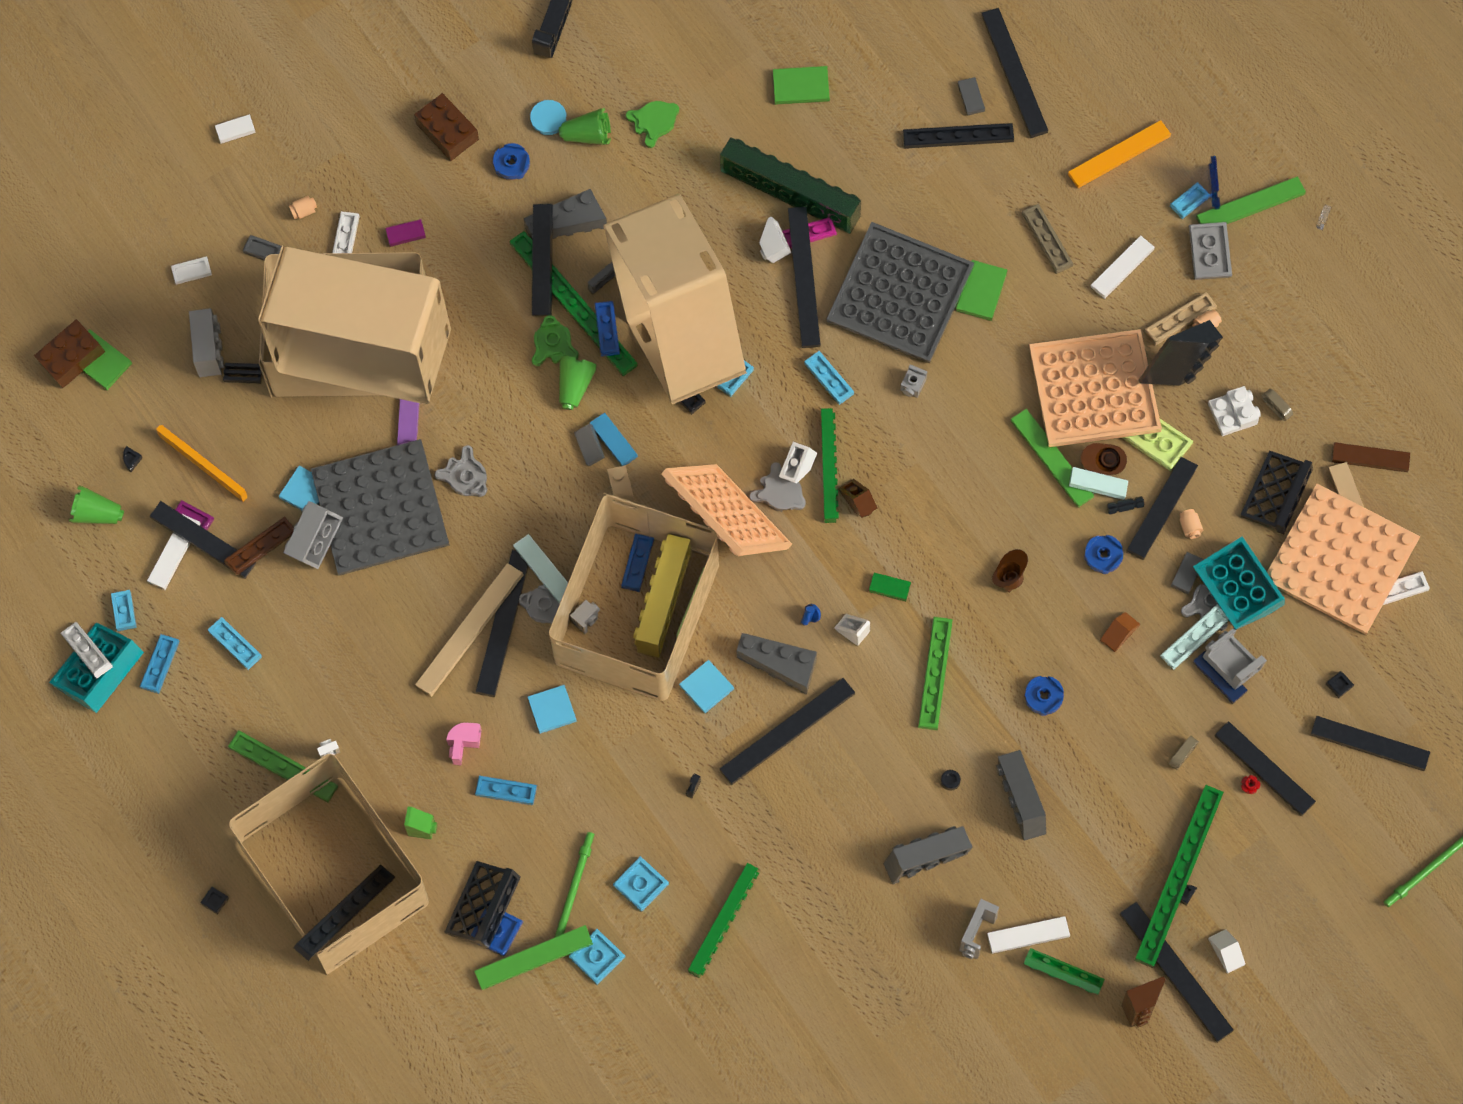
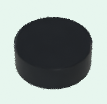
[941,770,961,791]

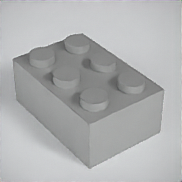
[189,308,224,377]
[283,501,343,569]

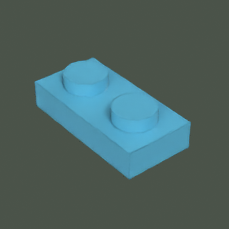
[111,590,137,631]

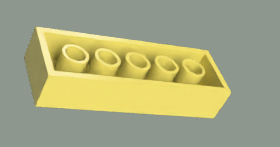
[633,534,691,658]

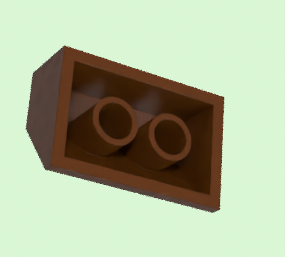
[1121,976,1165,1028]

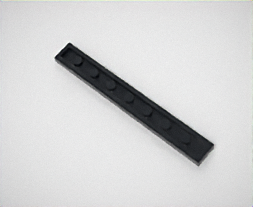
[981,8,1048,138]
[788,207,821,348]
[476,549,528,697]
[720,678,855,785]
[293,864,395,961]
[1120,902,1234,1043]

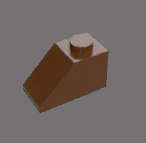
[838,479,877,518]

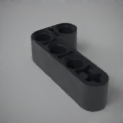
[532,0,572,58]

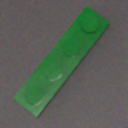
[1024,948,1105,995]

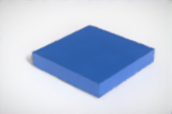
[470,908,523,957]

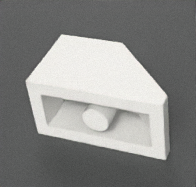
[759,217,792,263]
[779,442,817,483]

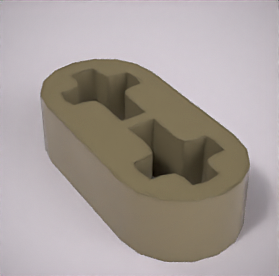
[1262,389,1293,421]
[1169,736,1199,770]

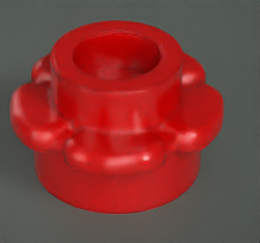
[1241,775,1260,794]

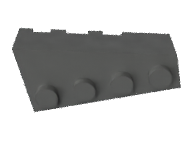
[523,189,607,240]
[737,633,817,695]
[996,750,1046,841]
[883,826,973,885]

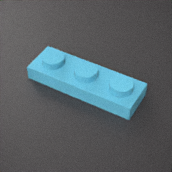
[804,351,854,405]
[208,617,262,670]

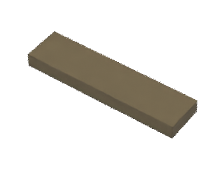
[1022,204,1073,274]

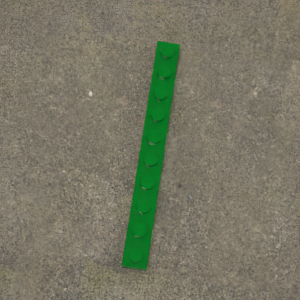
[509,231,638,376]
[1134,785,1224,968]

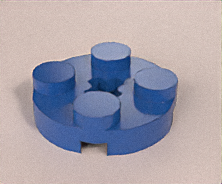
[493,143,530,179]
[1084,535,1123,574]
[1024,676,1064,716]

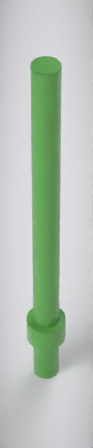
[554,832,595,938]
[1383,836,1463,907]

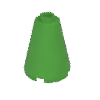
[559,108,611,145]
[559,356,597,410]
[69,485,124,524]

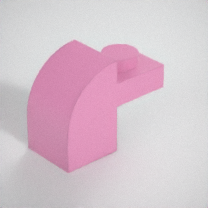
[446,723,481,765]

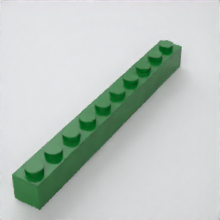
[821,408,839,523]
[688,863,759,978]

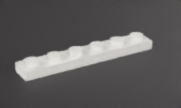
[317,739,340,758]

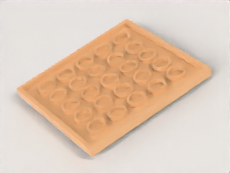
[1029,329,1162,447]
[662,464,792,556]
[1267,484,1420,635]

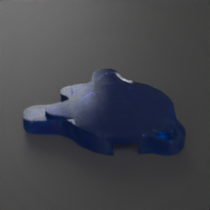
[1207,156,1220,210]

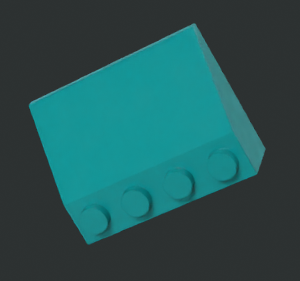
[1193,536,1285,630]
[49,622,144,713]

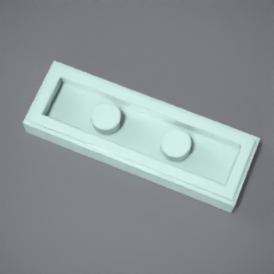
[1069,467,1128,500]

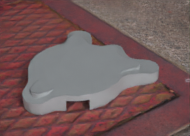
[435,445,487,497]
[750,462,806,512]
[1181,584,1228,631]
[519,585,560,624]

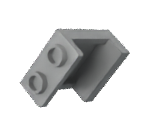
[1203,628,1267,690]
[960,899,999,959]

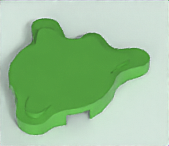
[626,101,679,148]
[532,315,579,366]

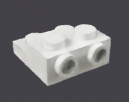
[1208,386,1261,436]

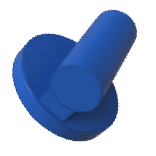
[801,604,821,625]

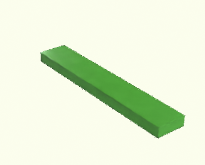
[1196,176,1306,224]
[1011,409,1094,508]
[918,617,953,731]
[228,730,338,803]
[475,925,593,990]

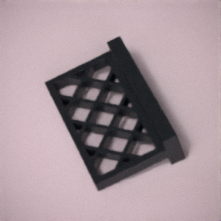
[1241,450,1313,535]
[445,861,521,949]

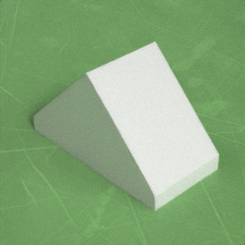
[834,614,870,646]
[1208,929,1245,974]

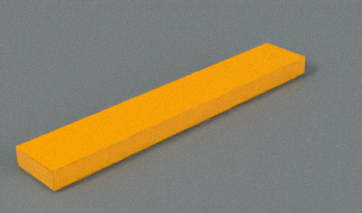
[1068,120,1171,188]
[156,425,247,502]

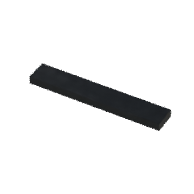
[903,123,1014,149]
[532,204,553,316]
[1127,457,1198,560]
[150,501,256,579]
[1311,716,1430,771]
[1215,721,1316,816]

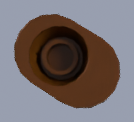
[1081,443,1127,475]
[992,549,1028,593]

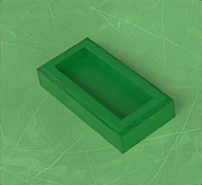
[869,572,911,602]

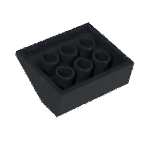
[1138,320,1223,386]

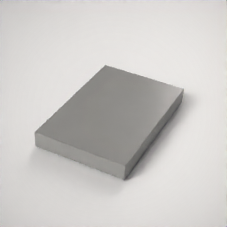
[1189,222,1232,280]

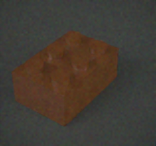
[414,93,479,161]
[34,319,105,388]

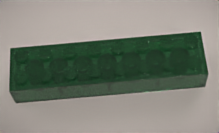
[720,137,861,234]

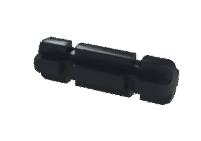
[1107,496,1145,514]

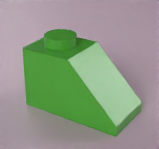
[404,806,437,839]

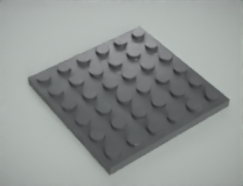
[826,222,974,364]
[311,439,450,576]

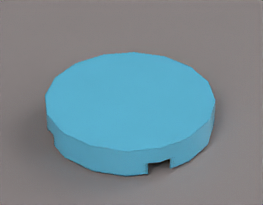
[530,100,567,135]

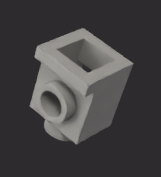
[900,364,927,398]
[570,600,600,634]

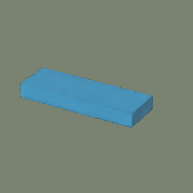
[590,413,638,466]
[140,634,180,694]
[475,776,537,805]

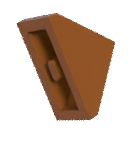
[1100,612,1140,652]

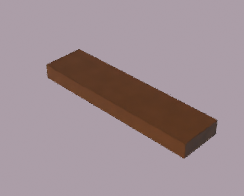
[1332,442,1410,472]
[224,516,294,576]

